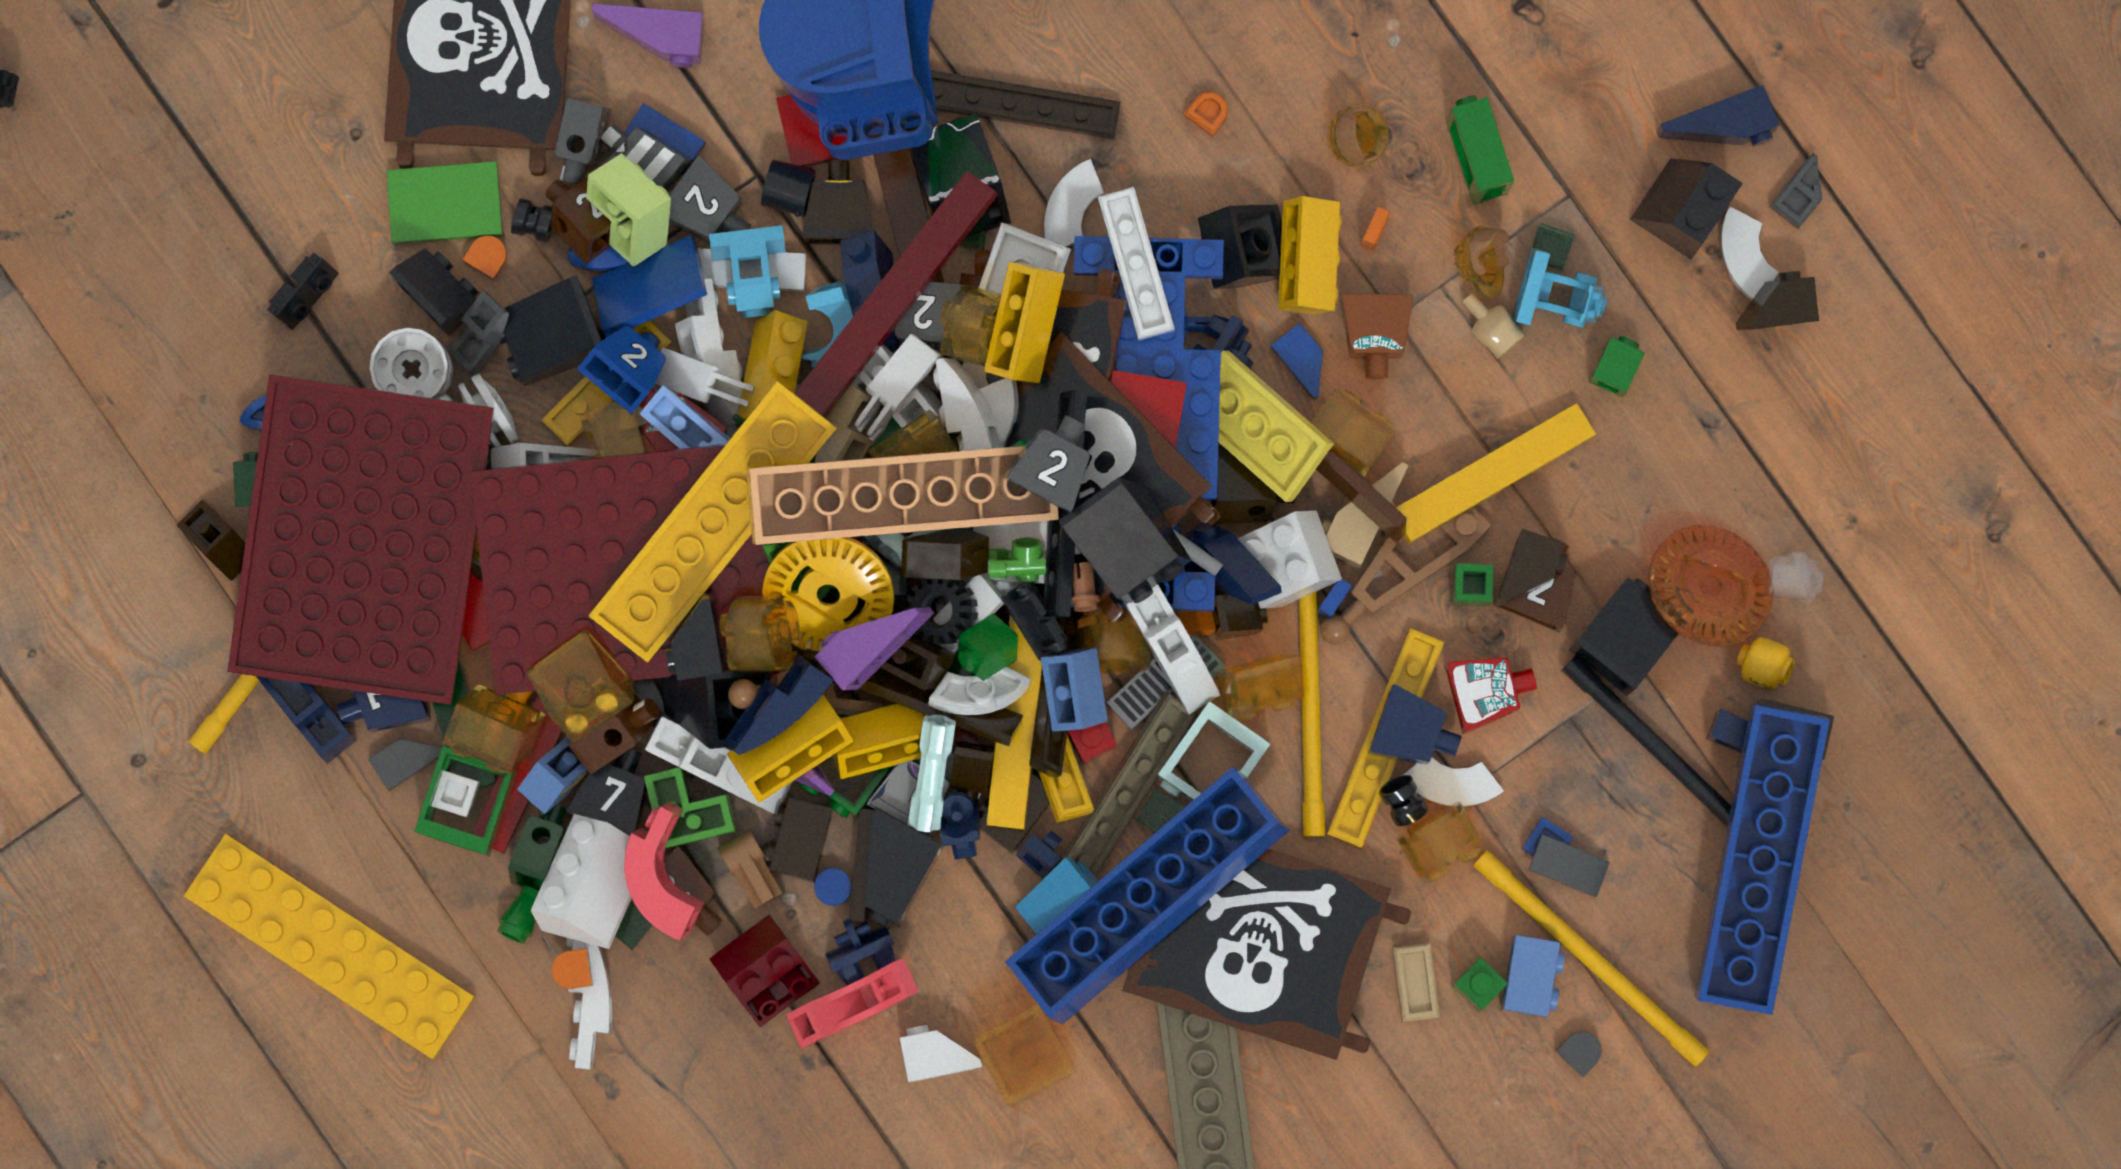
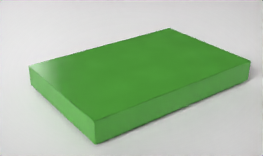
[386,161,503,245]

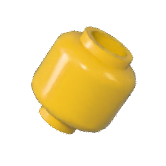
[1737,637,1795,690]

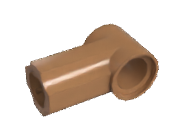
[717,829,783,910]

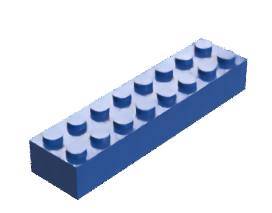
[1695,703,1830,1015]
[1005,767,1290,1025]

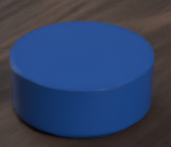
[814,868,852,906]

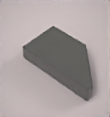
[1769,153,1822,229]
[368,739,442,791]

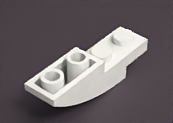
[675,278,742,429]
[933,358,1004,451]
[1123,585,1220,714]
[644,716,793,815]
[566,938,613,1070]

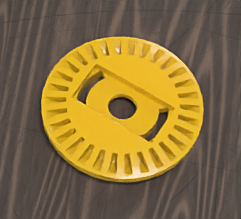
[762,537,894,651]

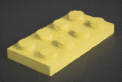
[1219,351,1334,502]

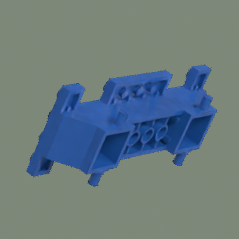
[1071,236,1224,612]

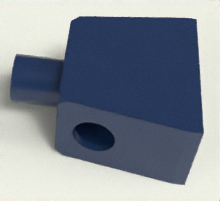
[1368,684,1462,764]

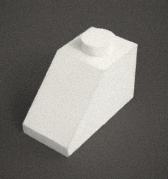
[900,1025,982,1083]

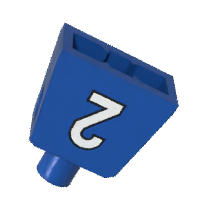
[577,326,666,415]

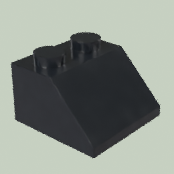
[1198,204,1282,289]
[389,248,479,336]
[665,590,725,681]

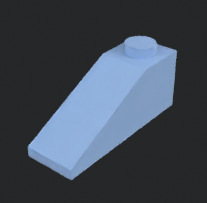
[639,385,730,449]

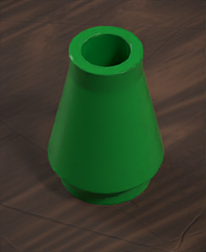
[497,885,539,944]

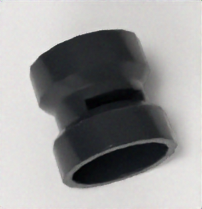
[511,198,553,243]
[1379,775,1428,826]

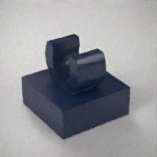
[1015,830,1062,879]

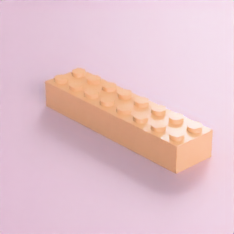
[746,445,1059,545]

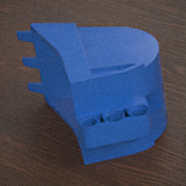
[759,0,939,160]

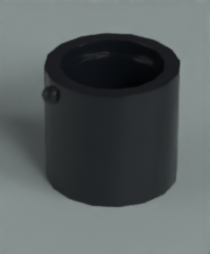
[761,159,816,217]

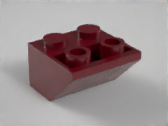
[709,914,820,1027]

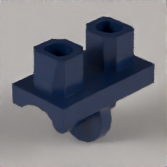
[1192,314,1254,369]
[940,792,980,860]
[825,918,895,985]

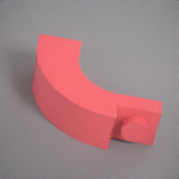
[624,802,705,941]
[786,958,919,1049]

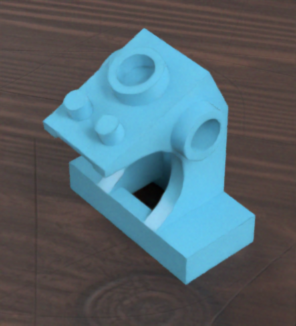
[709,225,786,318]
[1512,248,1607,328]
[802,280,853,367]

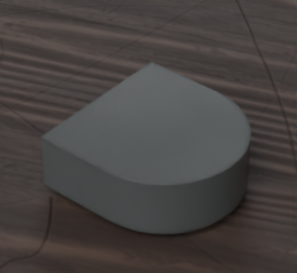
[1555,1032,1602,1077]

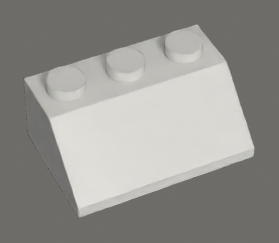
[531,814,632,949]

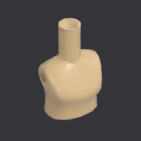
[1462,293,1526,360]

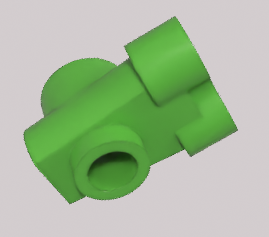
[989,537,1047,582]

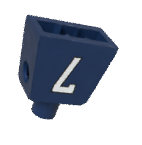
[336,691,431,732]

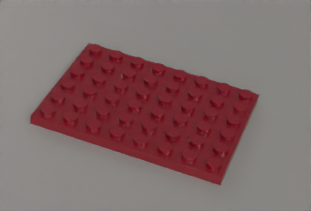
[227,374,495,705]
[470,444,795,695]

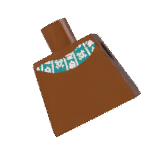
[1341,294,1413,379]

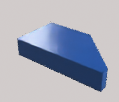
[1271,323,1323,400]

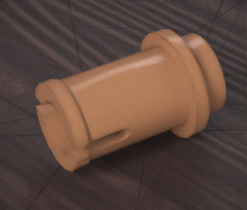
[1071,562,1100,612]

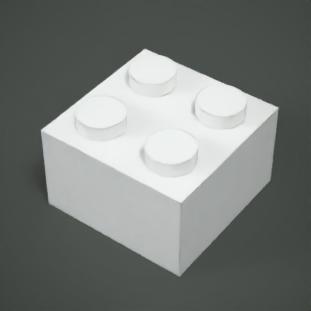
[1238,510,1342,609]

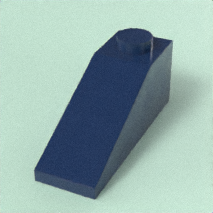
[1656,85,1780,146]
[841,230,898,347]
[1181,523,1282,605]

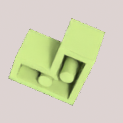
[586,153,671,267]

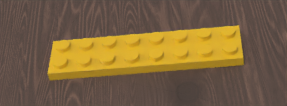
[588,380,837,663]
[184,834,475,1060]

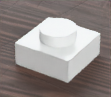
[431,770,480,818]

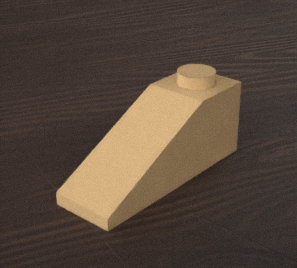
[1322,462,1409,569]

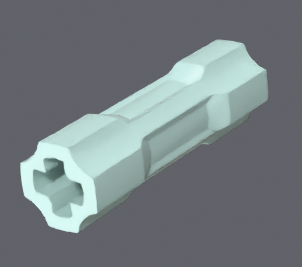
[908,714,956,832]

